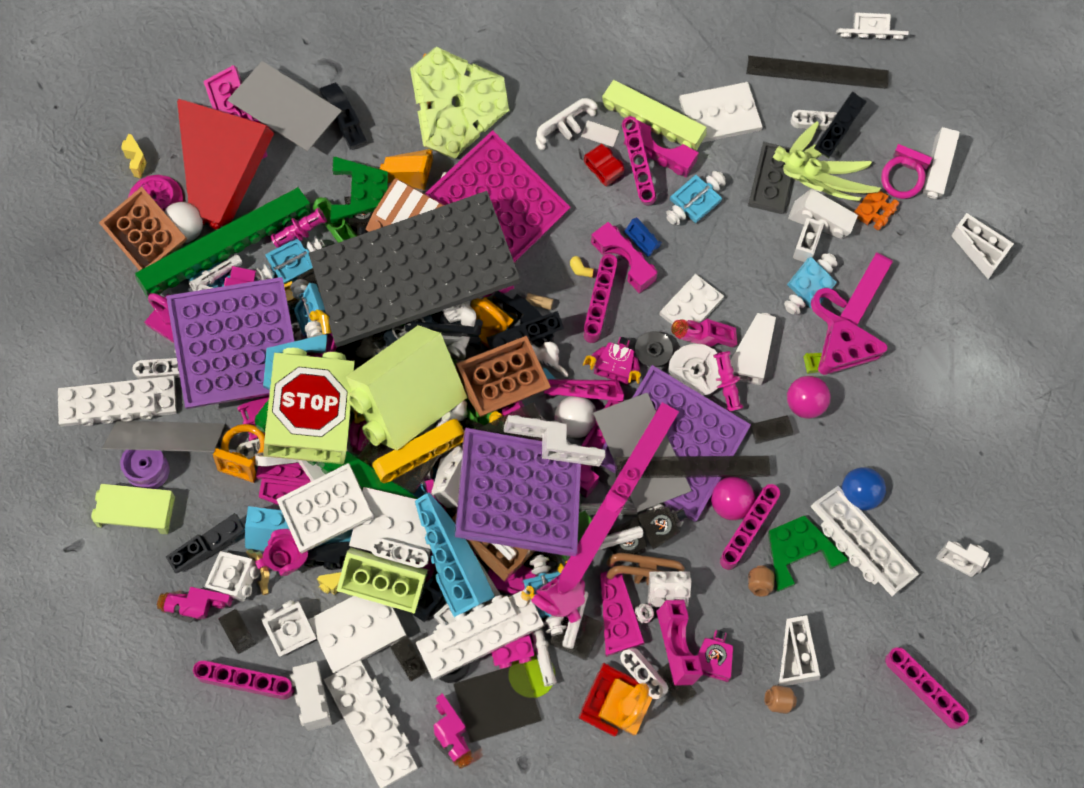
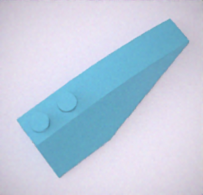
[415,492,495,618]
[245,506,353,551]

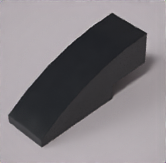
[410,571,445,623]

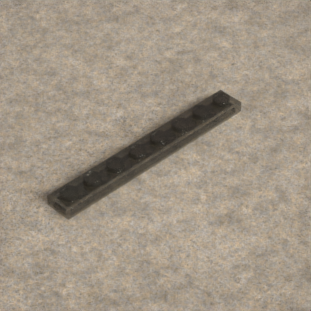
[746,55,889,89]
[615,456,771,478]

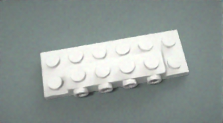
[58,376,177,427]
[811,486,919,596]
[416,589,544,681]
[324,660,418,788]

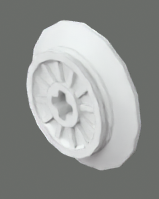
[668,343,722,396]

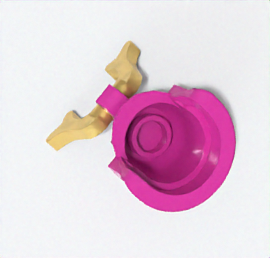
[246,529,308,595]

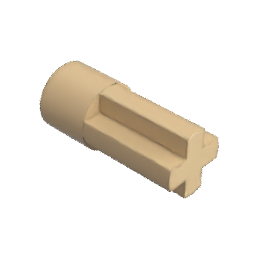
[526,293,553,310]

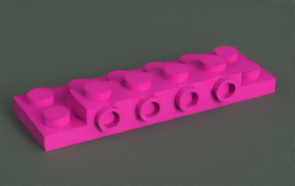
[203,65,267,159]

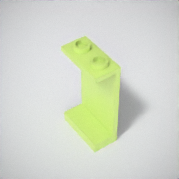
[91,484,175,534]

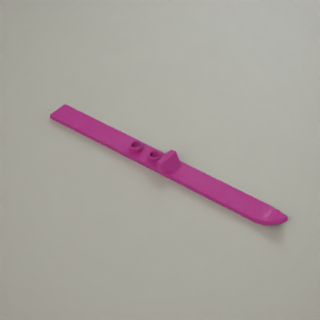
[558,402,679,595]

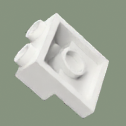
[936,541,990,577]
[204,551,260,602]
[647,571,691,607]
[261,599,316,657]

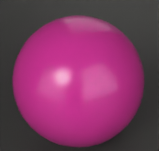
[787,375,831,419]
[711,477,755,521]

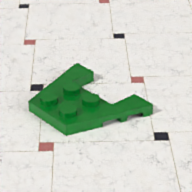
[330,157,388,223]
[768,516,848,592]

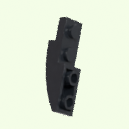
[319,82,367,149]
[814,91,867,158]
[493,291,554,344]
[487,311,564,350]
[166,513,245,574]
[304,542,373,570]

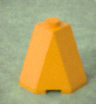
[380,149,433,190]

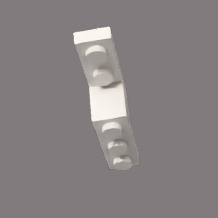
[504,415,605,467]

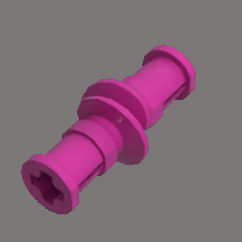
[271,208,327,248]
[713,351,743,411]

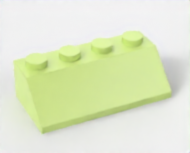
[336,548,428,613]

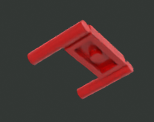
[578,663,639,737]

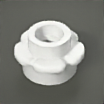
[635,604,654,623]

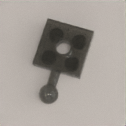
[541,614,604,661]

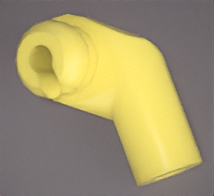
[570,256,594,278]

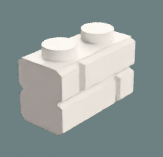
[793,218,824,262]

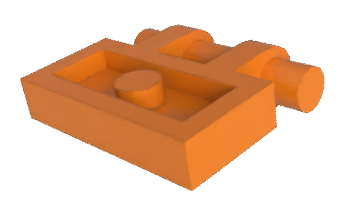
[854,191,899,230]

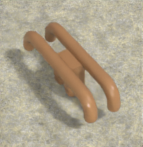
[606,553,685,585]

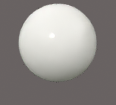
[164,202,203,244]
[554,396,597,438]

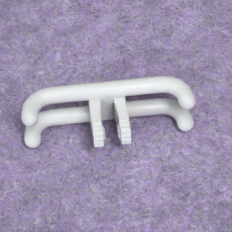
[536,98,598,150]

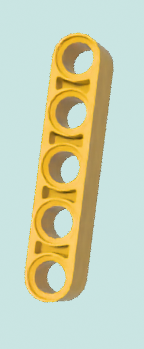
[372,419,464,483]

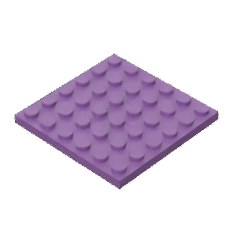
[166,277,294,409]
[601,365,751,522]
[455,428,581,556]

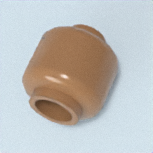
[748,565,774,597]
[764,685,797,714]

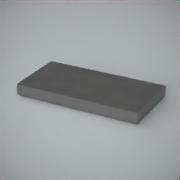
[748,142,792,214]

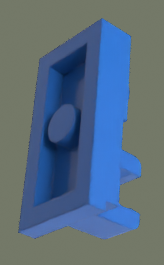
[624,217,662,257]

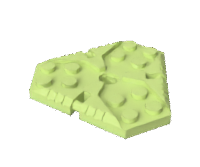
[410,47,509,159]

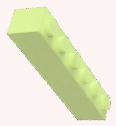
[602,80,707,151]

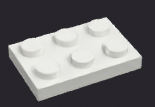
[659,274,724,328]

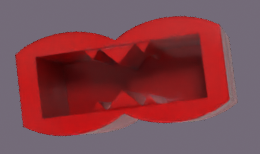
[584,144,624,187]

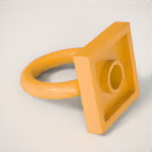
[470,297,514,349]
[213,424,265,483]
[598,679,652,735]

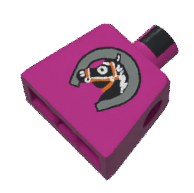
[698,630,733,682]

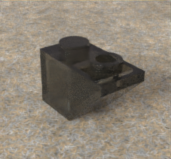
[390,636,429,682]

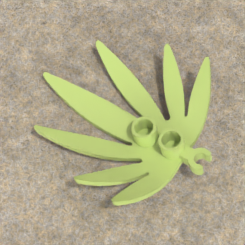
[773,121,881,201]

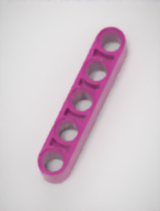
[622,116,656,206]
[840,252,893,325]
[584,254,617,343]
[720,484,780,570]
[885,647,969,729]
[193,661,294,699]

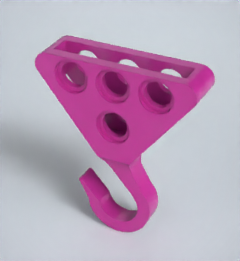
[811,288,887,375]

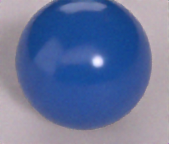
[841,467,886,511]

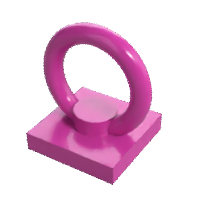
[881,144,932,199]
[144,293,174,343]

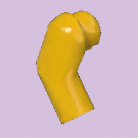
[310,309,332,334]

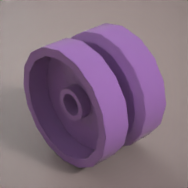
[120,450,170,489]

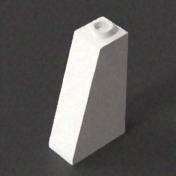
[923,127,960,199]
[730,313,776,385]

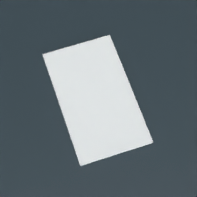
[581,121,619,147]

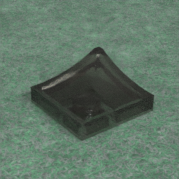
[335,337,381,370]

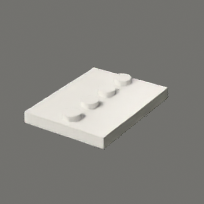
[679,82,762,143]
[276,463,374,554]
[349,487,442,564]
[308,596,407,674]

